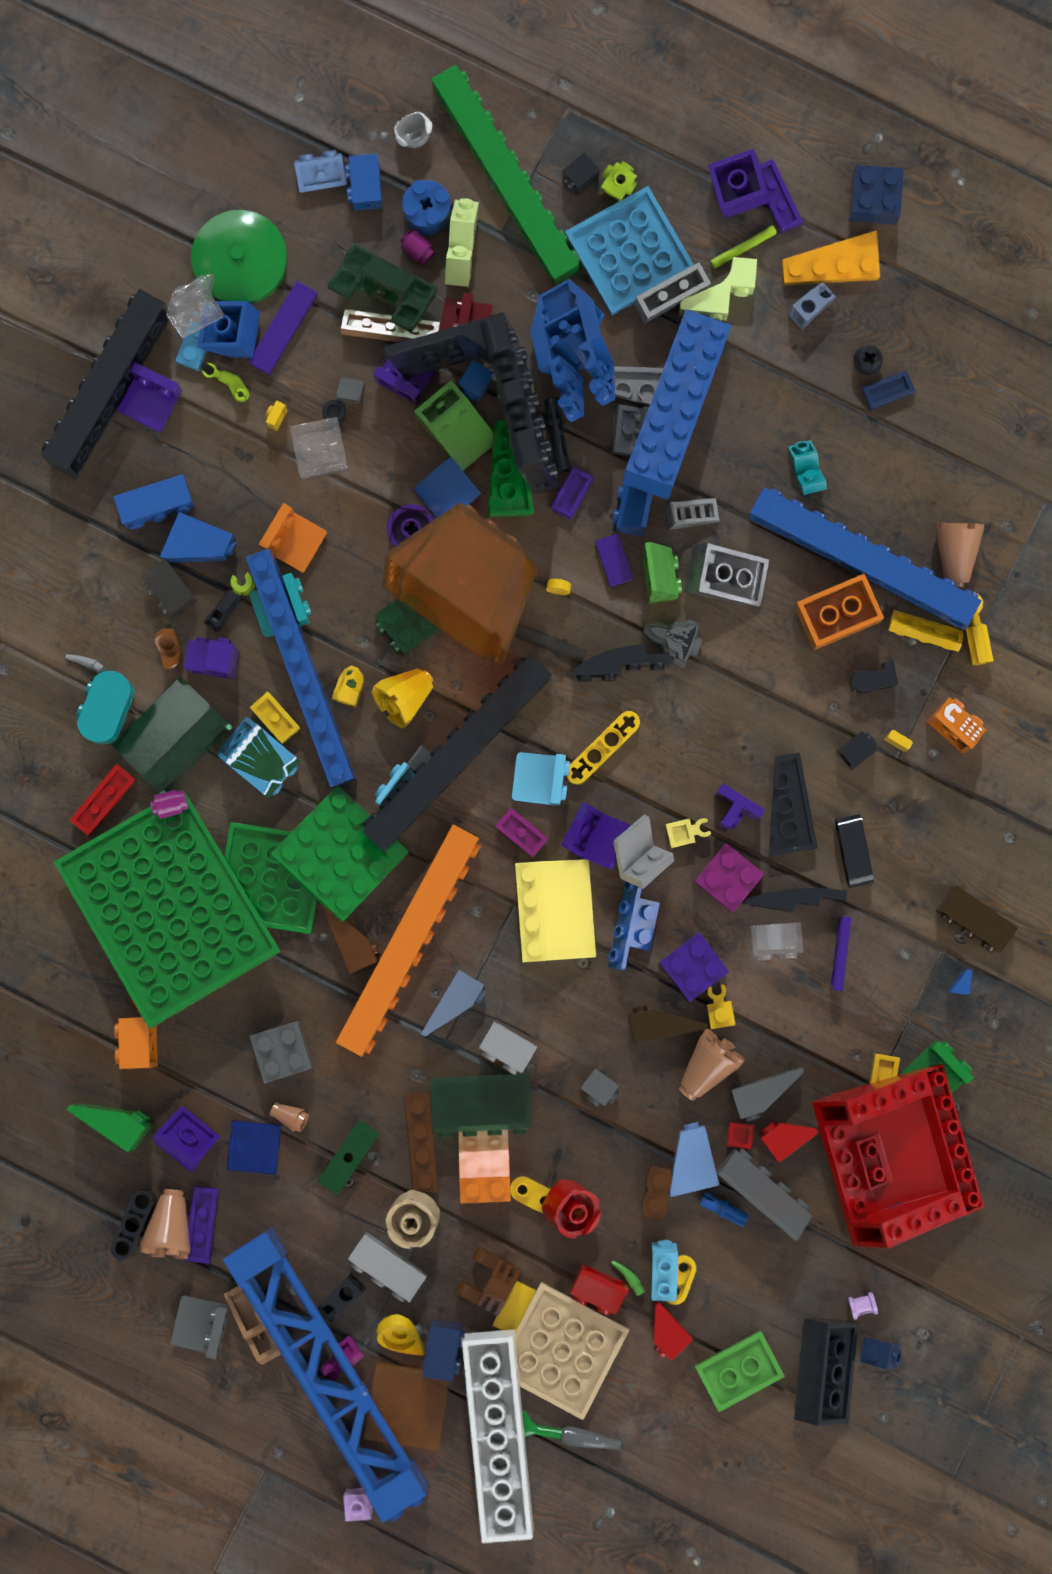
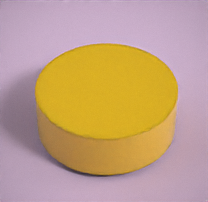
[546,579,571,595]

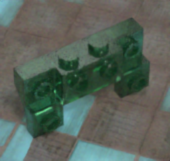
[327,244,438,333]

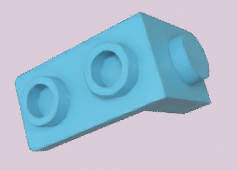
[651,1240,678,1301]

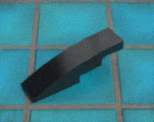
[743,888,847,912]

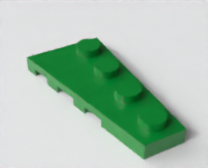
[486,420,534,518]

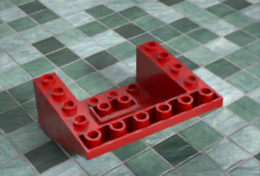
[812,1064,984,1248]

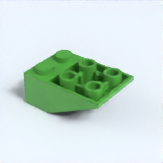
[414,380,494,471]

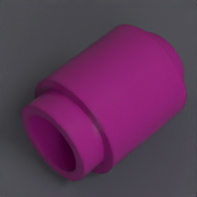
[400,230,436,266]
[150,789,189,819]

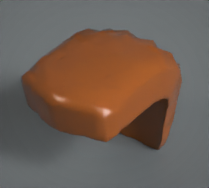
[154,628,183,669]

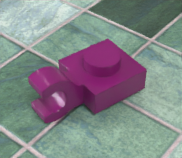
[320,1335,364,1381]

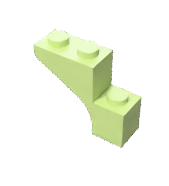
[445,198,479,287]
[679,257,757,322]

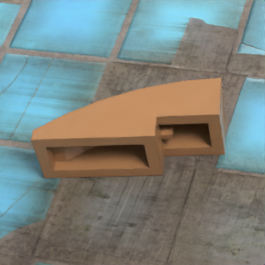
[224,1286,281,1365]

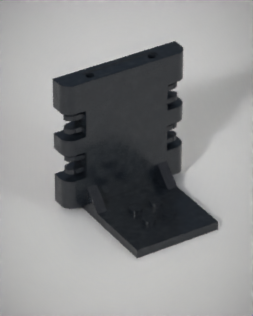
[384,312,559,494]

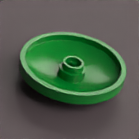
[191,210,288,304]

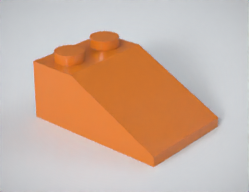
[458,1124,511,1203]

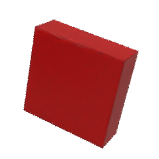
[726,1121,754,1150]

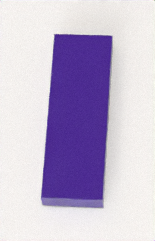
[760,159,803,234]
[830,916,852,991]
[184,1186,219,1264]

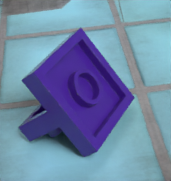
[714,783,765,832]
[153,1106,220,1173]

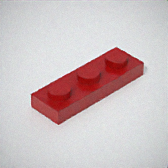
[69,764,137,836]

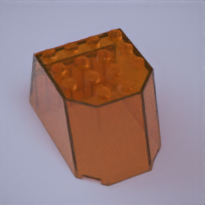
[382,502,538,665]

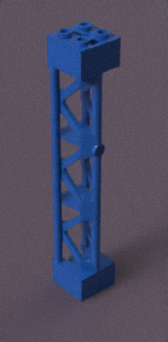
[223,1227,429,1522]

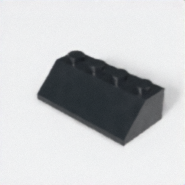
[794,1318,859,1426]

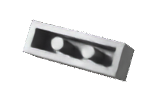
[633,262,711,324]
[348,1232,428,1302]

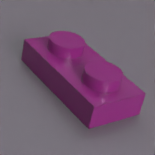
[495,808,548,858]

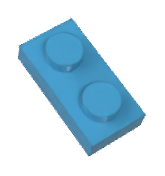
[175,317,207,371]

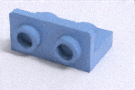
[294,150,347,192]

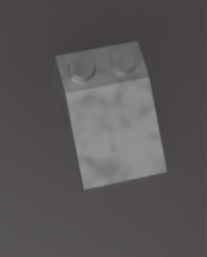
[684,543,769,607]

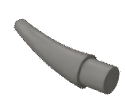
[65,654,106,674]

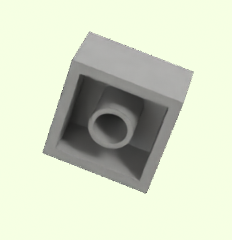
[479,1022,537,1075]

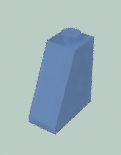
[669,1122,719,1197]

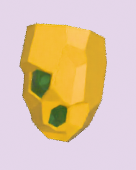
[332,666,364,707]

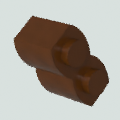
[641,1164,672,1220]

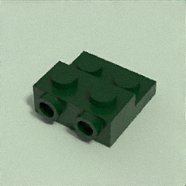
[374,588,443,656]

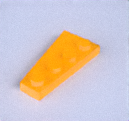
[782,230,880,286]

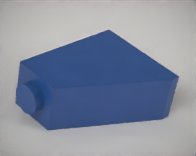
[160,512,237,563]

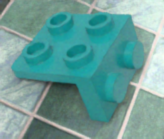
[250,573,312,637]

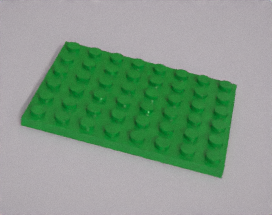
[54,788,280,1029]

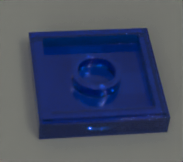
[226,1120,282,1175]

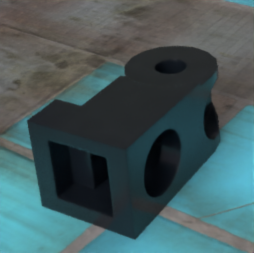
[849,660,898,694]
[318,1273,366,1322]

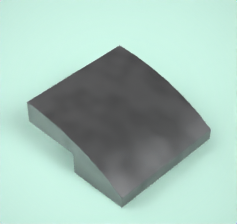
[611,404,649,456]

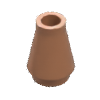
[270,1102,309,1132]

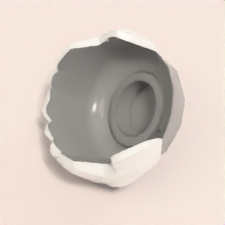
[394,112,432,148]

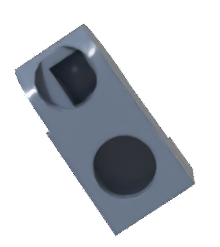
[788,282,836,330]

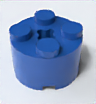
[402,180,451,236]

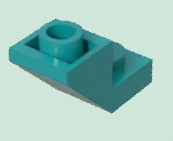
[788,440,827,495]

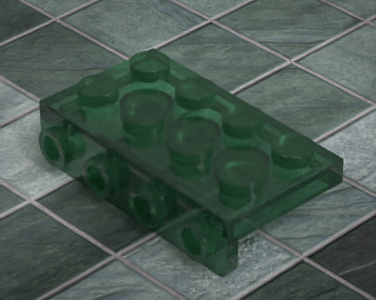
[430,1074,532,1138]

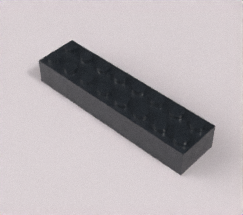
[41,288,172,480]

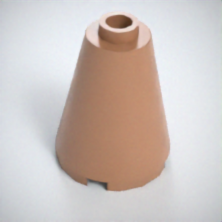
[935,522,985,587]

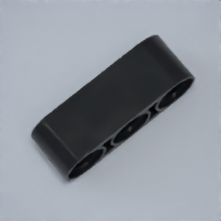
[835,814,874,888]
[110,1189,157,1260]

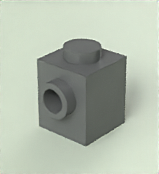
[580,1068,620,1107]

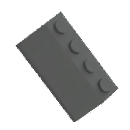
[716,1149,812,1241]

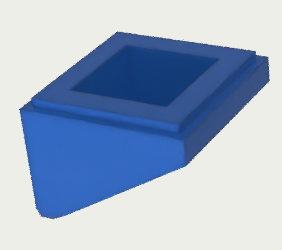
[947,969,972,995]

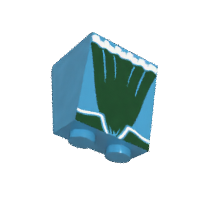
[215,717,300,798]

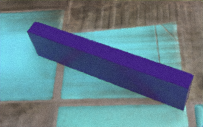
[248,281,318,376]

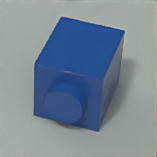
[458,360,494,402]

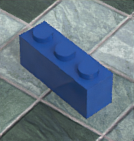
[114,474,195,530]

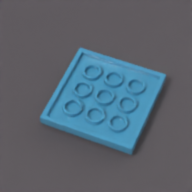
[565,186,694,316]

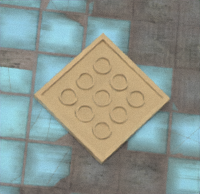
[515,1282,629,1420]

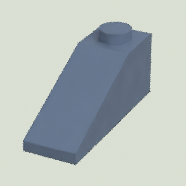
[421,970,486,1036]

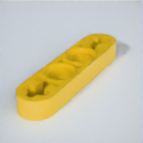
[566,711,640,785]

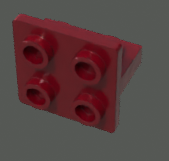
[439,293,492,331]

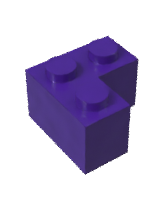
[183,637,240,680]

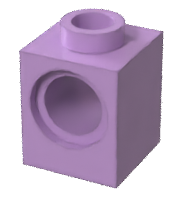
[344,1488,373,1521]

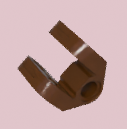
[455,1247,521,1316]

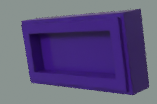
[550,466,594,520]
[595,534,633,588]

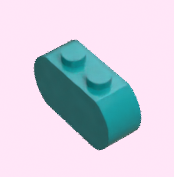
[76,671,135,745]

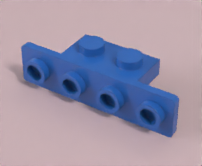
[608,881,660,970]

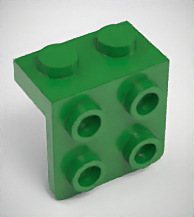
[901,1040,974,1093]

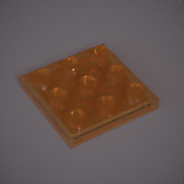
[364,1362,450,1451]

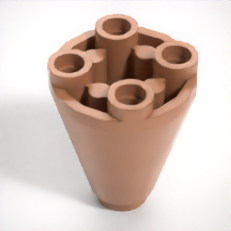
[679,1029,745,1101]
[140,1189,191,1260]

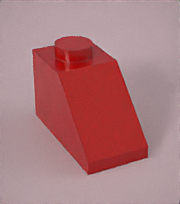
[759,1122,819,1162]
[653,1301,693,1361]

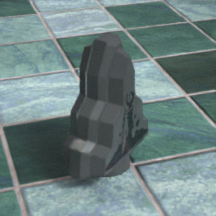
[643,620,703,668]

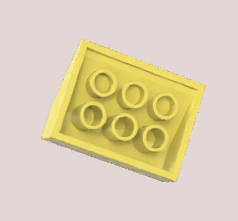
[515,859,596,963]

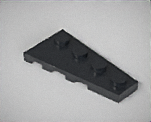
[768,752,818,858]

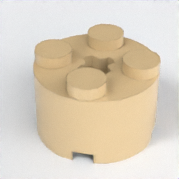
[386,1190,440,1248]

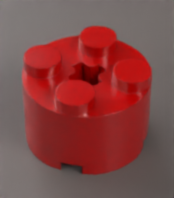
[542,1179,601,1238]

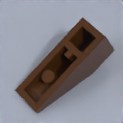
[321,905,381,974]

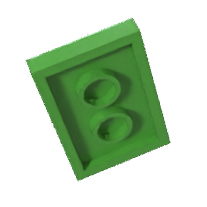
[694,1330,785,1412]

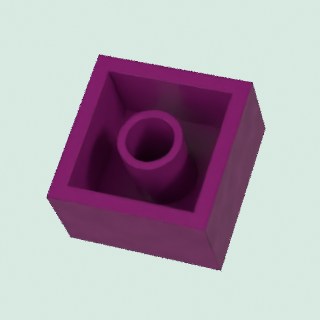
[693,843,764,913]

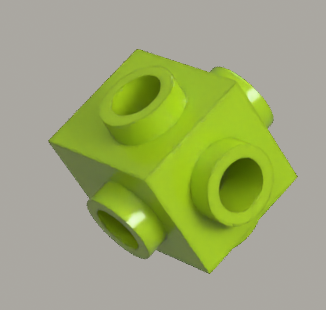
[599,161,637,201]

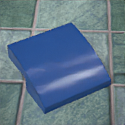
[414,457,481,527]

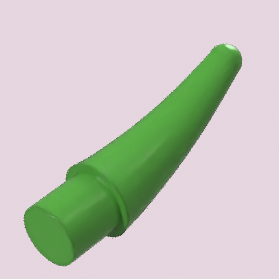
[611,1261,645,1296]

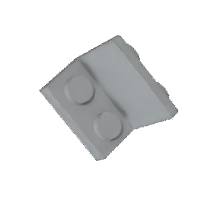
[614,815,674,889]

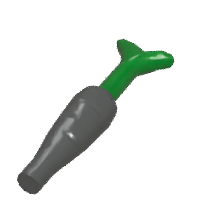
[522,1410,622,1450]

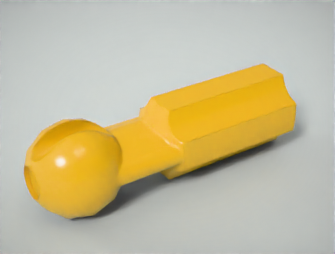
[966,593,993,666]

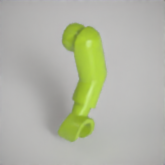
[202,363,249,402]

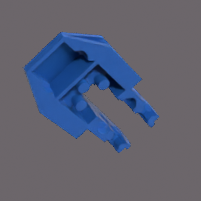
[530,279,615,422]

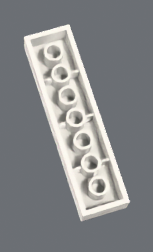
[462,1330,534,1543]

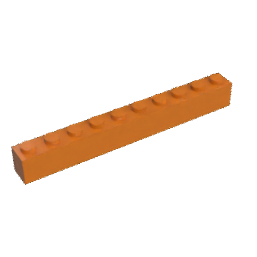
[336,825,481,1057]

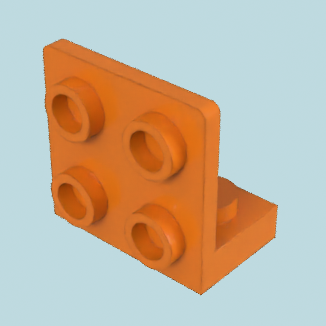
[259,503,327,573]

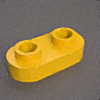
[510,1176,551,1213]
[667,1255,696,1305]

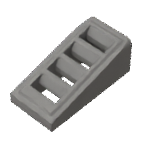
[665,498,720,530]

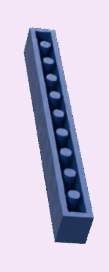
[750,488,982,631]
[246,549,357,787]

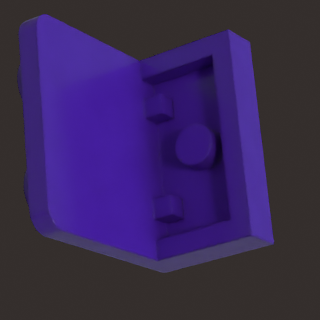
[561,802,631,869]

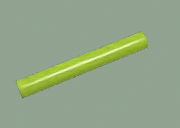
[710,226,777,269]

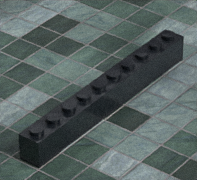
[362,655,552,854]

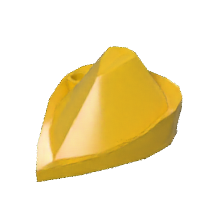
[376,1314,425,1356]

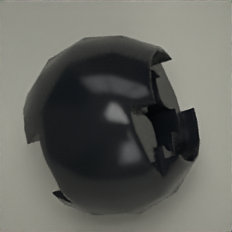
[853,345,883,375]

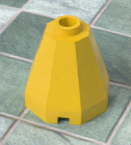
[371,668,433,729]

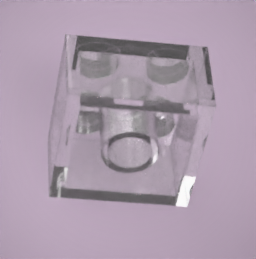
[290,417,349,480]
[747,922,803,961]

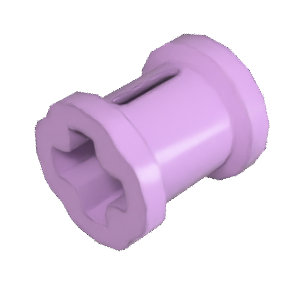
[848,1292,878,1320]

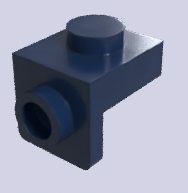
[860,1337,902,1370]

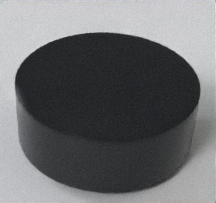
[322,400,347,425]

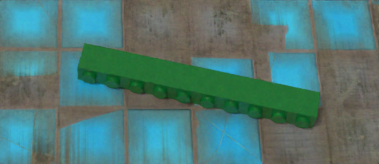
[431,65,580,286]

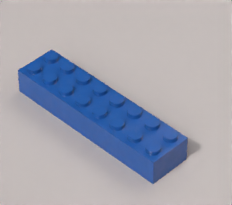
[622,309,732,500]

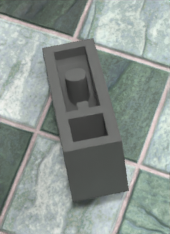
[730,1067,804,1122]

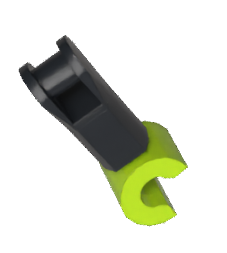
[204,572,257,632]

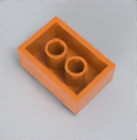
[794,574,884,651]

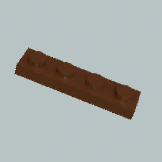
[405,1092,439,1193]

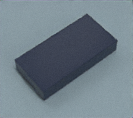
[861,370,916,411]

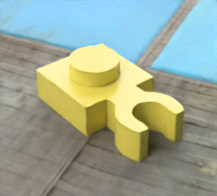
[665,818,711,848]

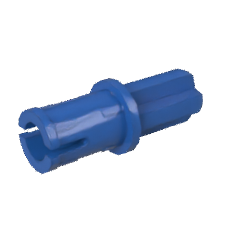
[699,1191,749,1227]

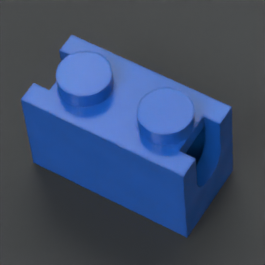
[345,154,383,211]

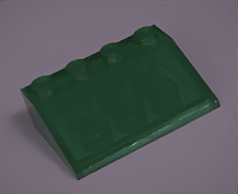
[112,676,232,794]

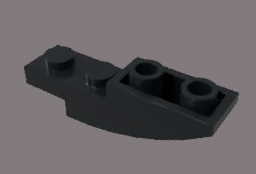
[572,644,670,682]

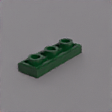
[317,1119,380,1196]

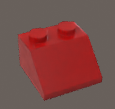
[570,1263,629,1316]

